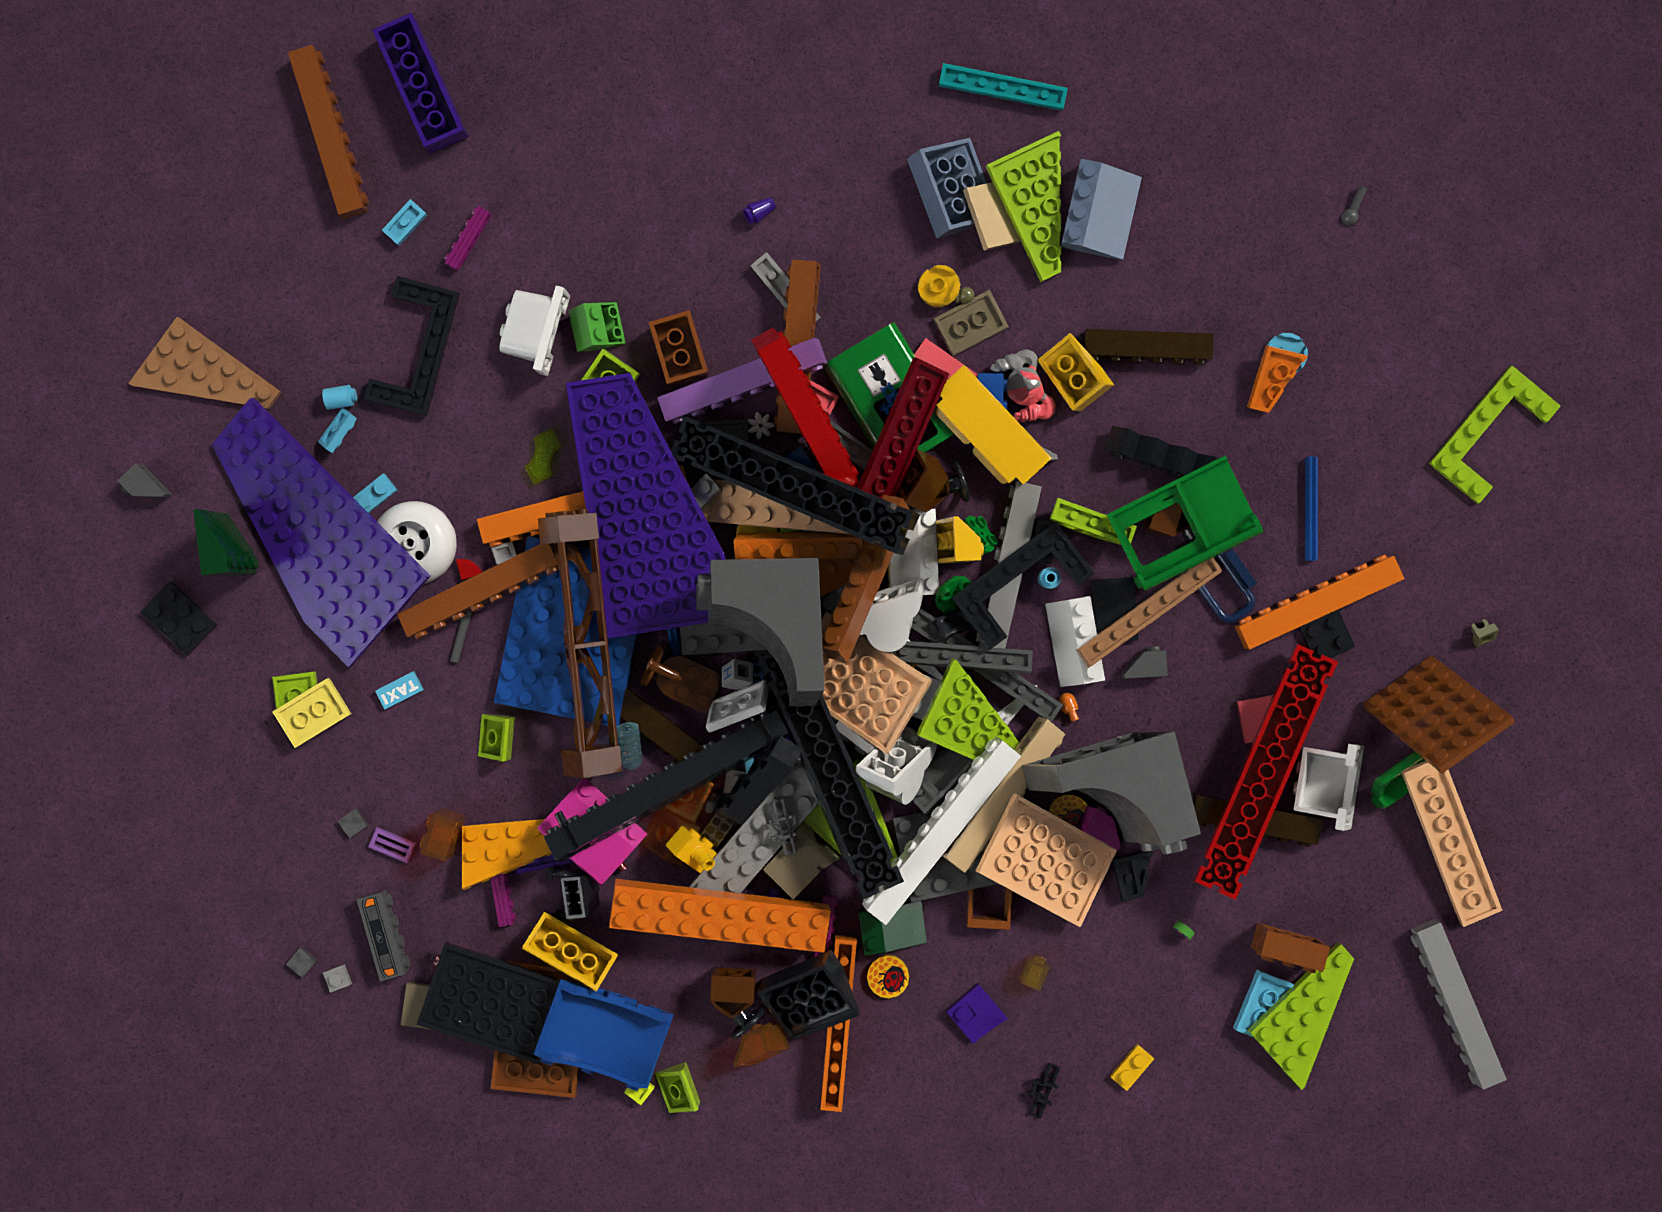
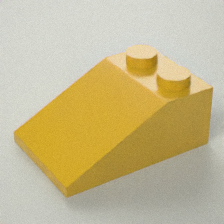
[1038,333,1114,411]

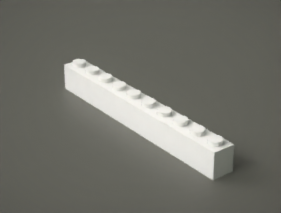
[862,737,1021,925]

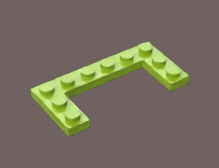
[1429,366,1561,504]

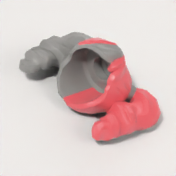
[990,349,1056,423]

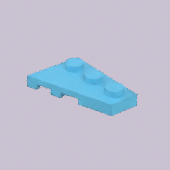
[1233,969,1294,1037]

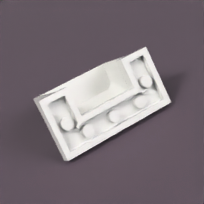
[500,286,570,376]
[1293,744,1364,831]

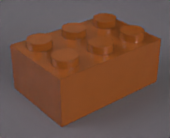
[648,310,709,387]
[1251,923,1330,973]

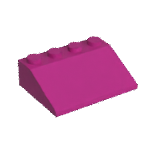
[537,778,647,886]

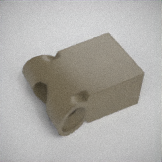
[763,821,840,899]

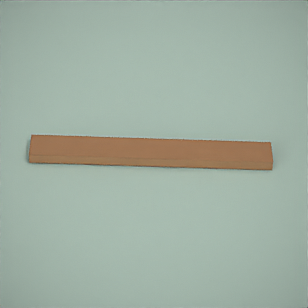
[1076,558,1222,668]

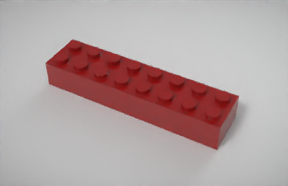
[751,327,860,487]

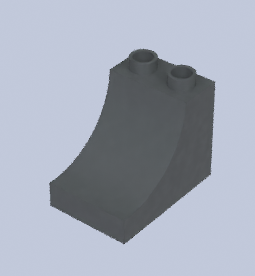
[696,558,824,707]
[1022,731,1201,854]

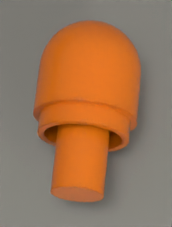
[1059,693,1079,722]

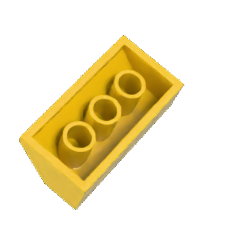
[936,516,984,564]
[522,912,618,992]

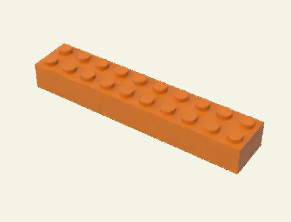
[609,879,831,952]

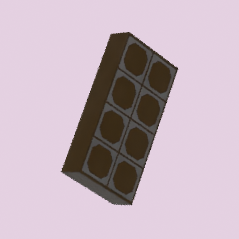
[700,813,734,851]

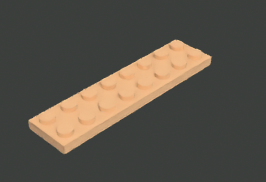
[699,478,849,534]
[1402,761,1503,927]

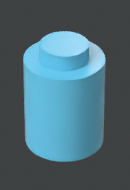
[322,385,357,410]

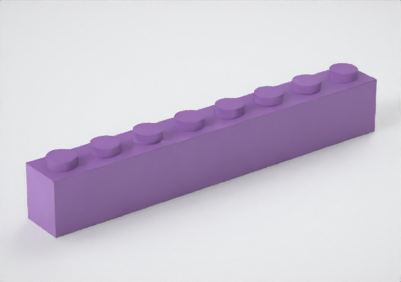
[657,338,827,425]

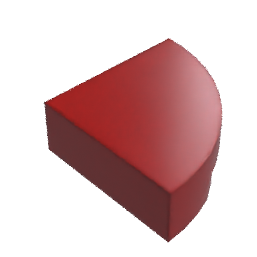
[456,559,482,580]

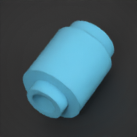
[1038,567,1061,589]

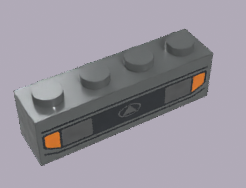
[357,889,411,981]

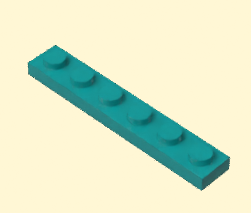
[939,63,1068,111]

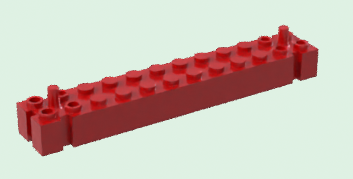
[1193,644,1338,900]

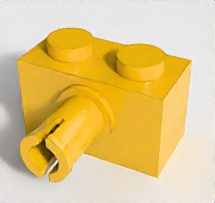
[666,826,717,873]

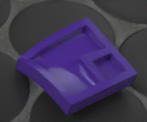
[945,983,1008,1044]

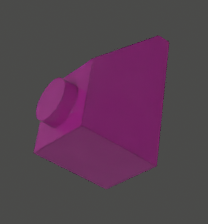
[1076,805,1121,850]

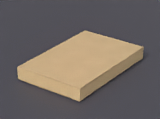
[963,182,1021,251]

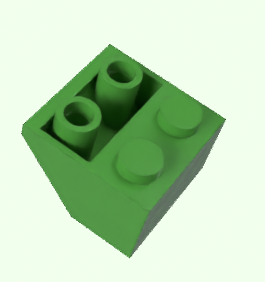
[568,302,626,352]

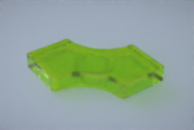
[524,428,562,485]

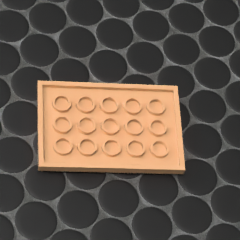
[821,612,932,754]
[976,793,1117,927]

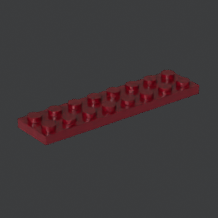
[857,357,950,498]

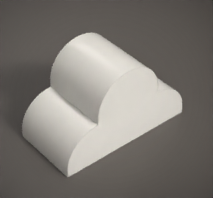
[860,577,924,652]
[856,726,937,805]

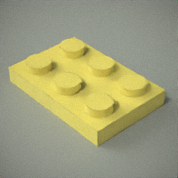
[273,678,351,748]

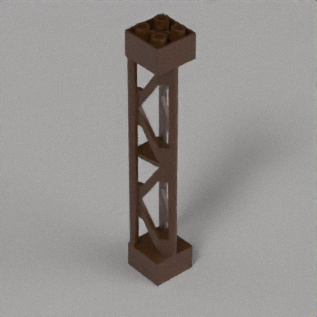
[538,509,622,778]

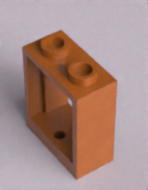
[966,887,1012,930]

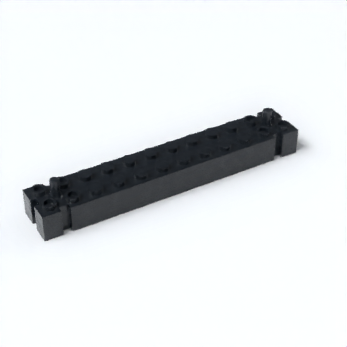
[671,416,920,555]
[758,653,904,901]
[544,710,789,863]

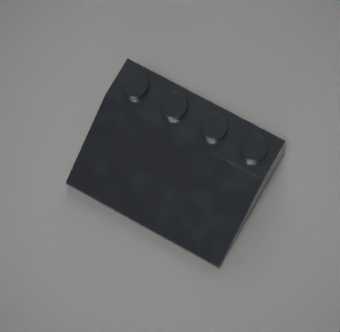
[756,950,860,1042]

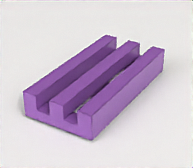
[368,827,417,863]

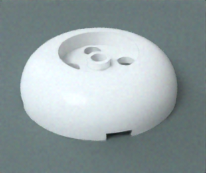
[377,501,457,584]

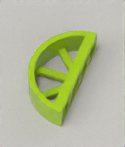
[1050,498,1137,545]

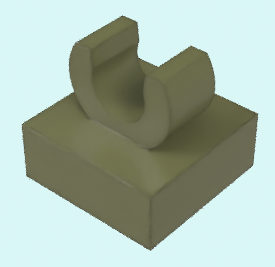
[1471,619,1499,648]

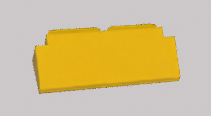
[935,365,1052,485]

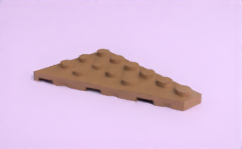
[129,317,282,409]

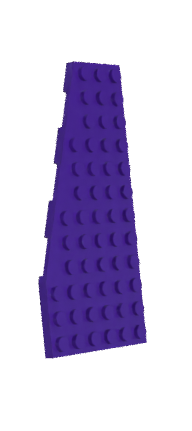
[566,373,726,639]
[212,398,431,667]

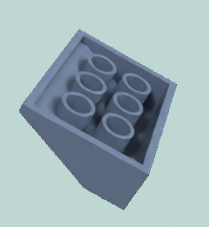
[907,138,987,239]
[1061,159,1142,261]

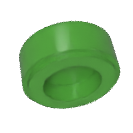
[1173,921,1195,940]

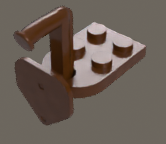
[640,645,722,714]

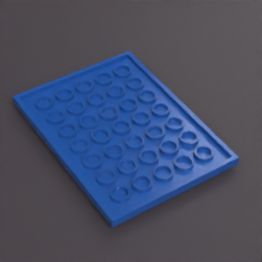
[494,536,638,727]

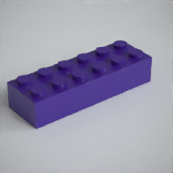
[372,13,469,154]

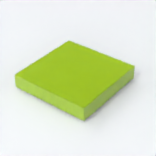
[272,671,318,709]

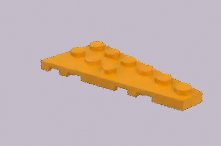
[462,819,552,890]

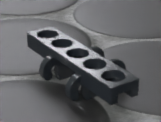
[1027,1063,1060,1119]

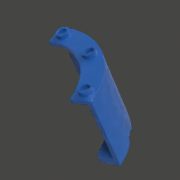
[534,979,674,1091]

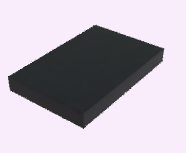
[1091,577,1139,641]

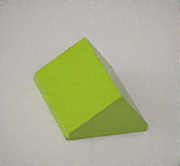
[478,714,515,761]
[655,1062,700,1113]

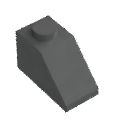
[117,463,172,498]
[1122,646,1168,679]

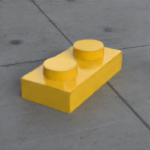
[1110,1044,1154,1091]

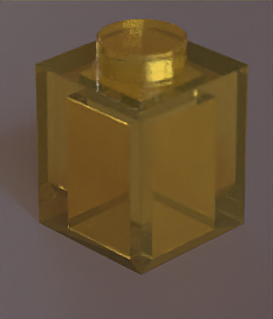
[1019,955,1050,991]

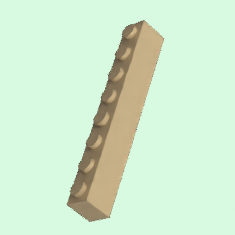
[942,716,1065,873]

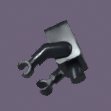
[546,868,600,922]

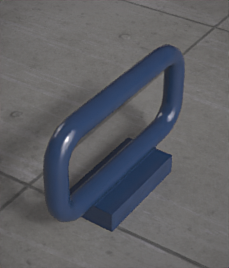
[1198,548,1257,623]

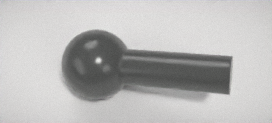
[1341,186,1368,226]

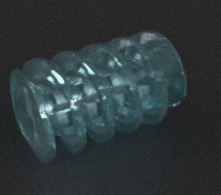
[616,722,642,769]

